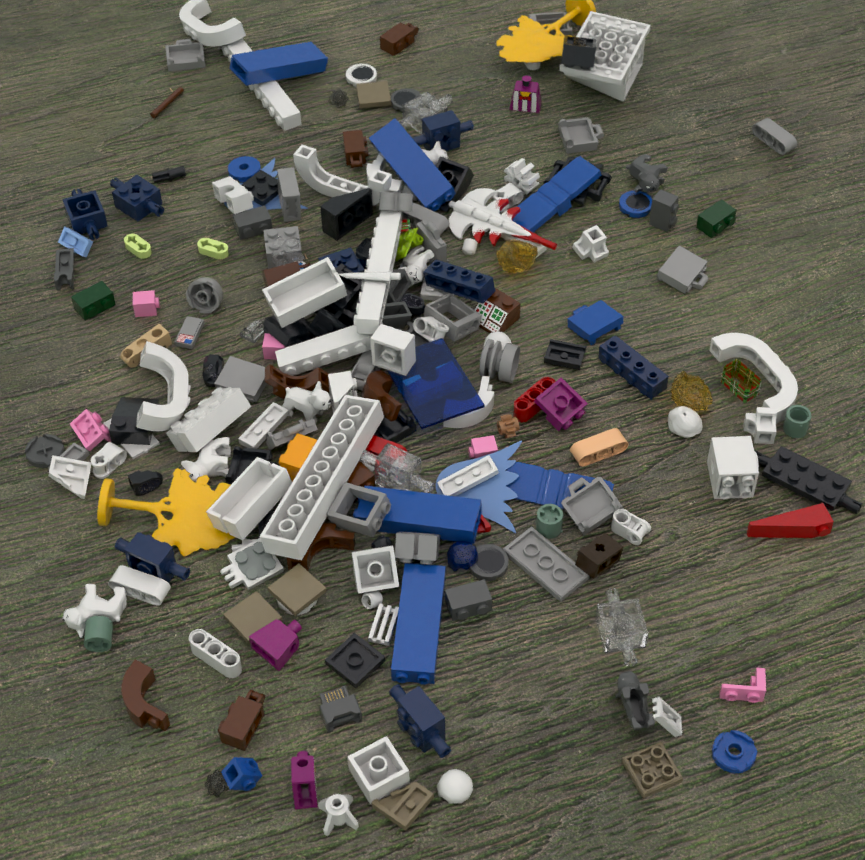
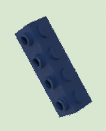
[423,260,495,304]
[598,335,669,400]

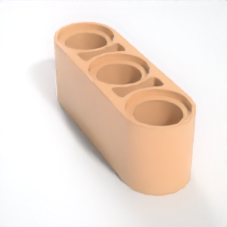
[570,428,629,467]

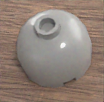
[186,277,223,314]

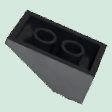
[561,36,596,69]
[436,156,474,213]
[320,188,373,241]
[109,397,159,445]

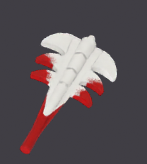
[449,188,557,250]

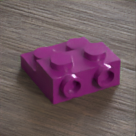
[534,378,588,431]

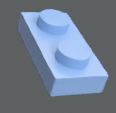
[58,227,93,257]

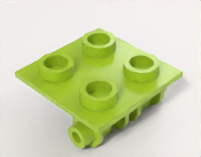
[395,227,423,261]

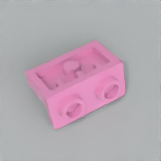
[70,409,111,451]

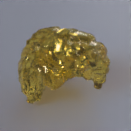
[496,239,538,274]
[670,371,713,411]

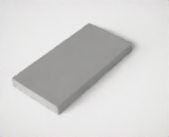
[503,526,590,602]

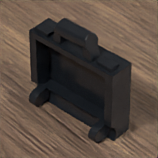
[262,315,316,347]
[374,409,417,443]
[225,446,278,484]

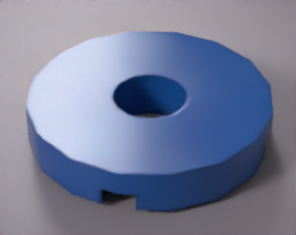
[228,156,261,182]
[712,730,757,773]

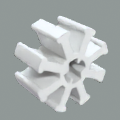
[504,158,540,195]

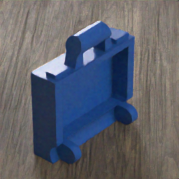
[568,300,623,345]

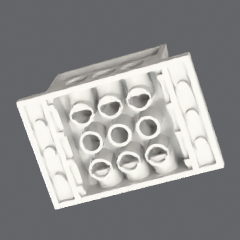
[559,11,651,102]

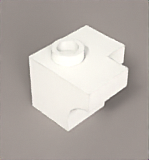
[572,225,609,263]
[743,407,777,444]

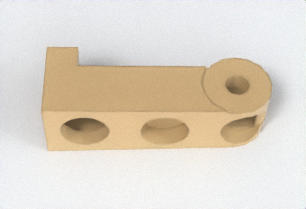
[120,324,172,368]

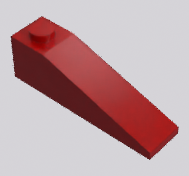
[747,503,834,538]

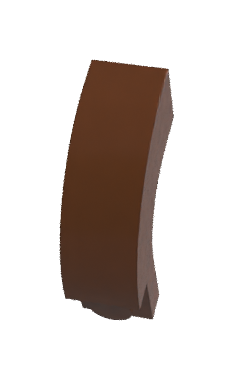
[265,364,329,399]
[361,370,402,422]
[287,523,355,571]
[121,659,170,731]

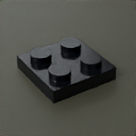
[242,170,278,206]
[325,633,385,688]

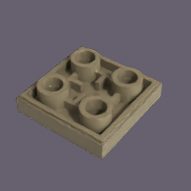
[356,81,391,109]
[268,564,327,616]
[223,591,283,645]
[621,742,683,798]

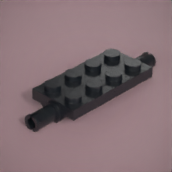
[755,446,863,514]

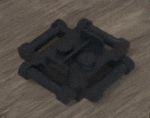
[543,156,612,206]
[314,263,365,324]

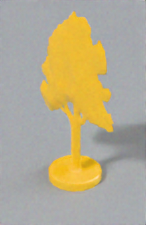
[496,0,596,63]
[97,468,235,556]

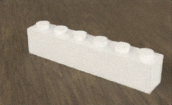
[275,322,383,376]

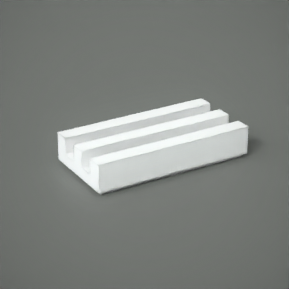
[368,603,399,646]
[652,697,682,737]

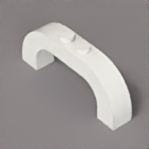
[179,0,246,46]
[293,145,392,206]
[710,333,798,424]
[136,341,191,431]

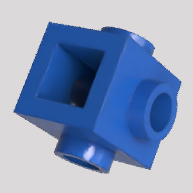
[221,757,262,791]

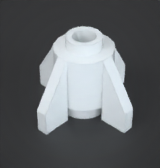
[318,794,359,836]

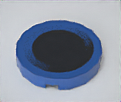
[619,191,652,218]

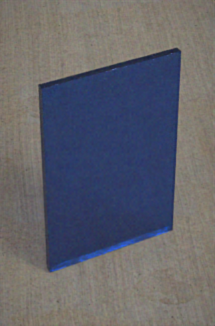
[386,338,485,429]

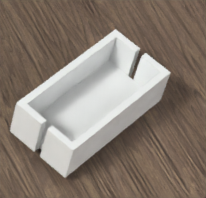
[262,257,347,328]
[166,387,251,452]
[206,457,292,540]

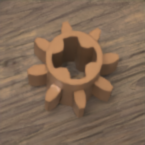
[497,414,520,438]

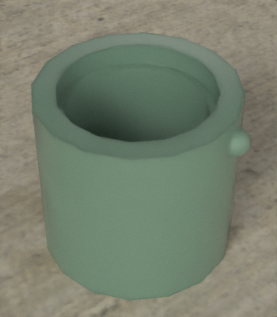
[783,405,811,439]
[535,504,563,539]
[84,616,113,652]

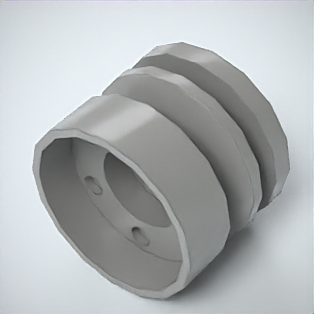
[479,339,520,383]

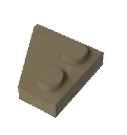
[371,782,434,831]

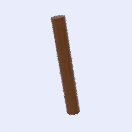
[150,87,184,118]

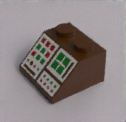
[474,288,521,333]

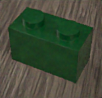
[696,199,737,238]
[71,281,116,321]

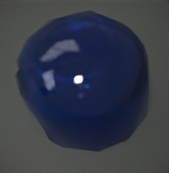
[447,541,478,572]

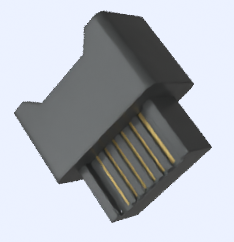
[319,685,362,733]

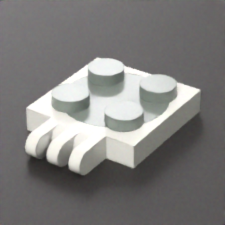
[220,538,284,591]

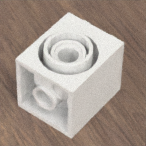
[707,436,759,499]

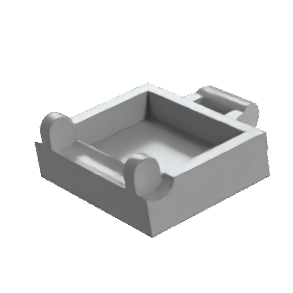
[165,39,206,72]
[558,117,604,154]
[416,220,450,264]
[657,246,709,293]
[214,356,267,403]
[266,419,318,450]
[561,476,623,536]

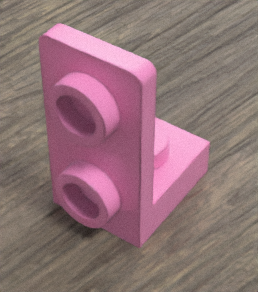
[719,668,766,703]

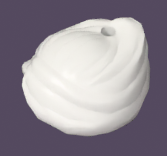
[668,406,703,438]

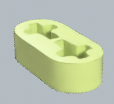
[124,234,152,259]
[197,238,229,259]

